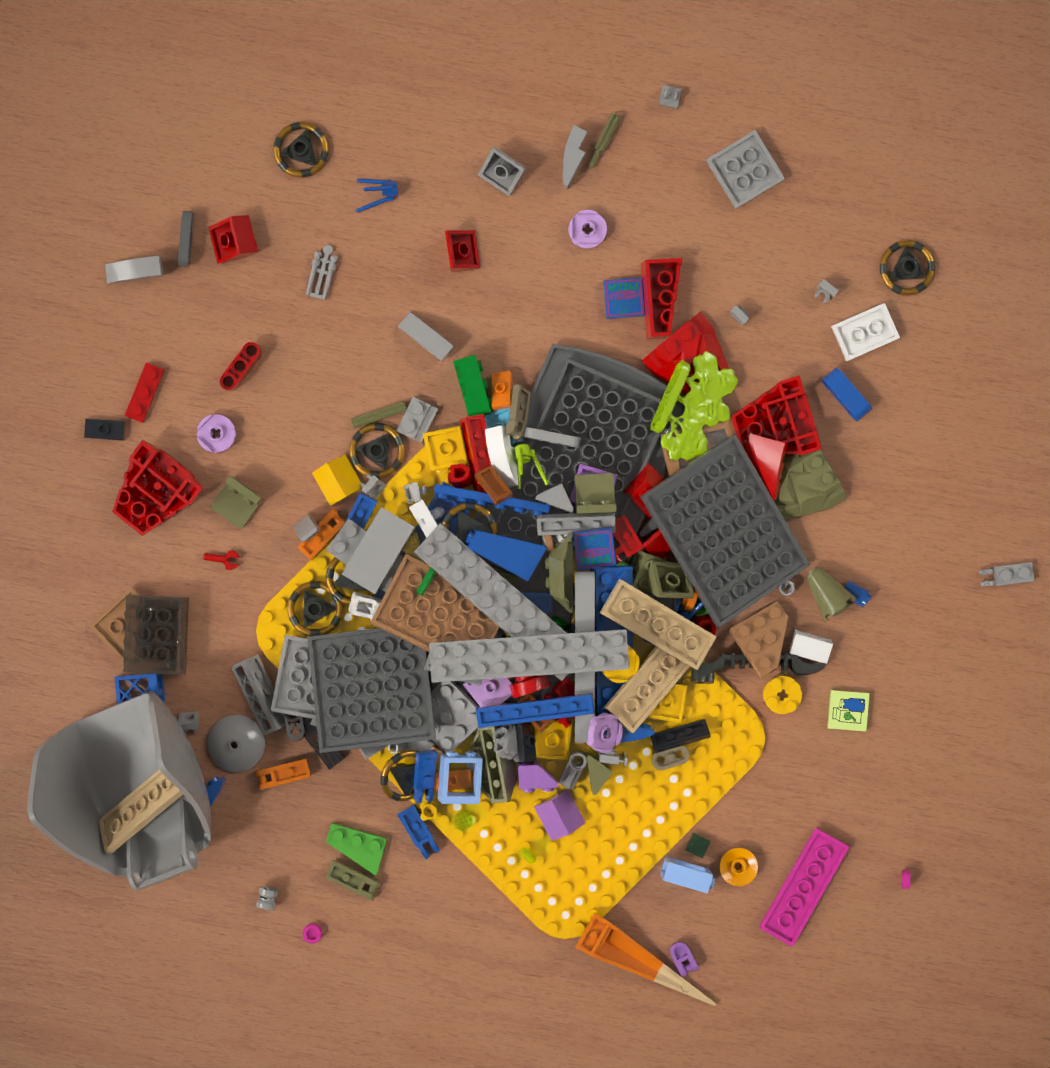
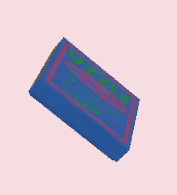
[603,277,645,319]
[573,527,616,570]

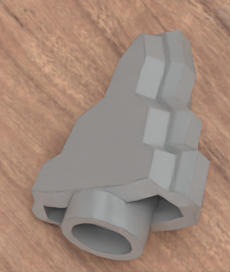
[493,724,525,763]

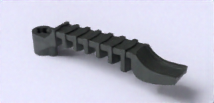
[691,653,825,684]

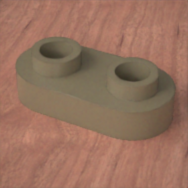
[651,746,689,770]

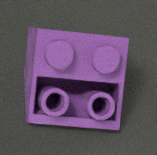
[518,761,558,792]

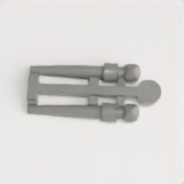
[306,245,338,300]

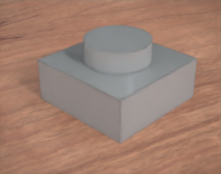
[729,305,749,326]

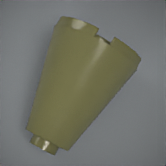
[806,567,857,622]

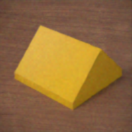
[312,454,362,506]

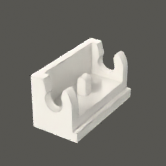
[789,629,833,664]

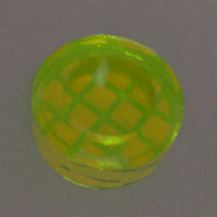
[454,810,473,831]
[518,847,536,865]

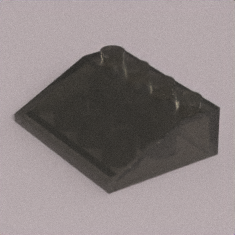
[123,595,189,675]

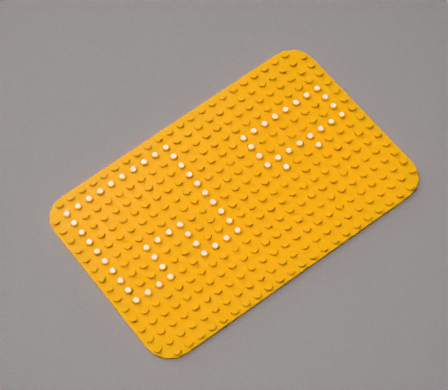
[256,433,765,939]

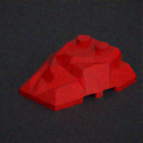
[641,312,729,395]
[731,375,822,455]
[112,440,203,536]

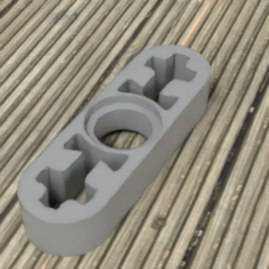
[524,427,581,448]

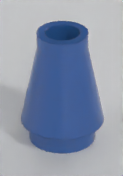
[844,581,872,608]

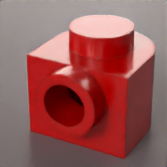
[448,464,473,488]
[693,613,716,636]

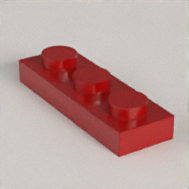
[124,363,165,423]

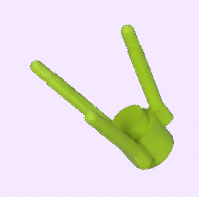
[514,444,549,489]

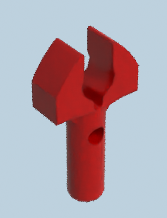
[203,550,240,570]

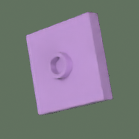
[463,678,512,707]

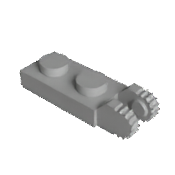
[979,562,1034,587]

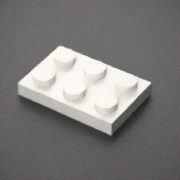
[831,303,900,361]

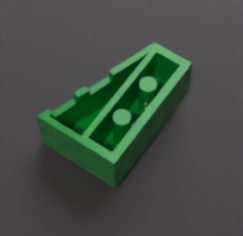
[453,355,492,417]

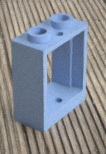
[438,751,483,804]
[660,856,715,894]

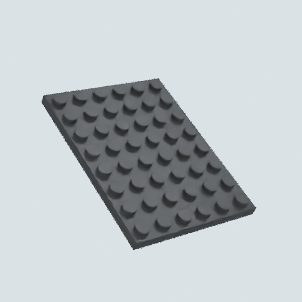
[640,434,810,628]

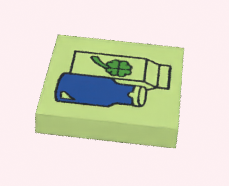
[827,690,870,731]

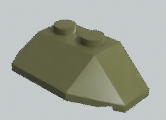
[545,532,575,613]
[470,726,517,803]

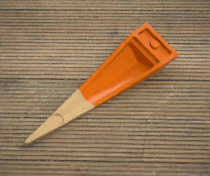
[575,913,716,1006]

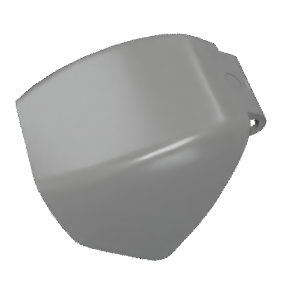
[27,691,211,891]

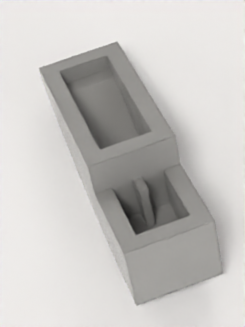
[562,125,587,189]
[105,256,164,284]
[398,312,454,362]
[293,513,321,542]

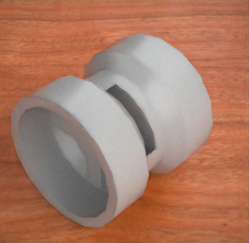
[256,886,279,910]

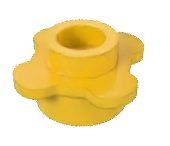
[420,801,439,821]

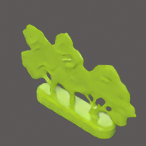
[650,351,738,461]

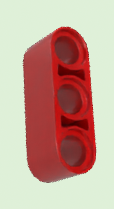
[219,342,262,391]

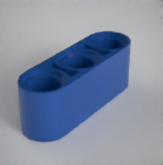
[821,367,872,422]

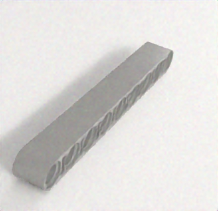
[575,571,595,743]

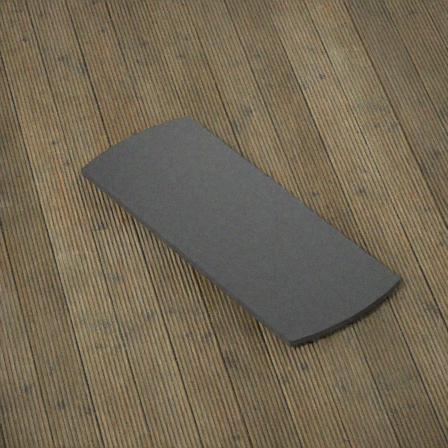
[426,344,685,727]

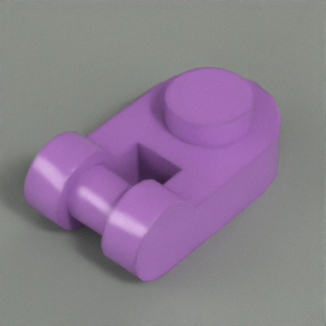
[670,941,699,977]

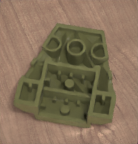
[774,450,847,520]

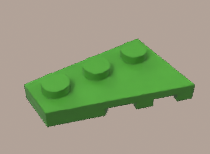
[326,823,387,876]

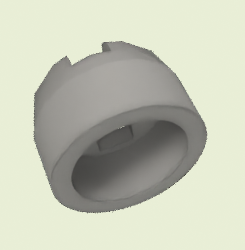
[779,580,795,596]

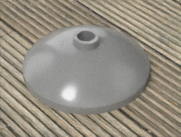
[207,715,265,772]

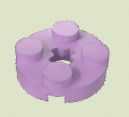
[568,210,607,249]
[197,414,236,453]
[587,713,623,753]

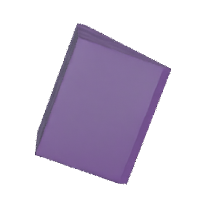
[534,789,586,841]

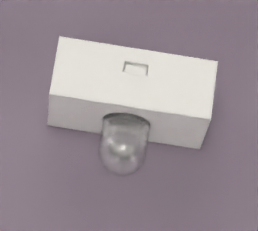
[409,500,445,537]

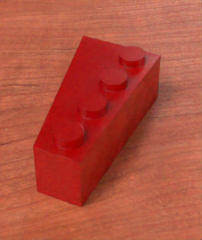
[641,258,683,340]

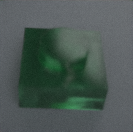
[685,832,711,859]

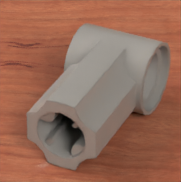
[558,750,587,790]

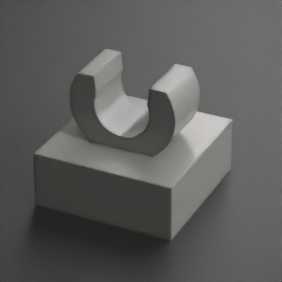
[658,85,682,109]
[814,279,839,304]
[360,475,387,500]
[403,482,428,504]
[178,711,199,734]

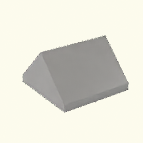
[478,146,526,196]
[535,484,573,513]

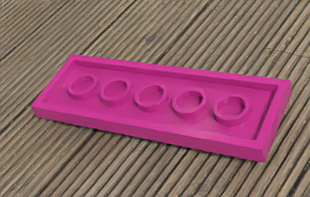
[759,827,849,947]

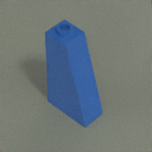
[465,529,547,581]

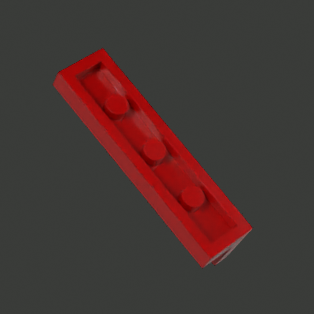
[460,414,491,493]

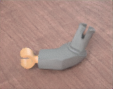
[388,740,444,762]

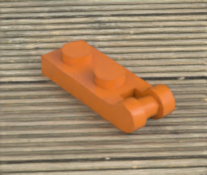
[297,508,346,560]
[255,758,312,790]

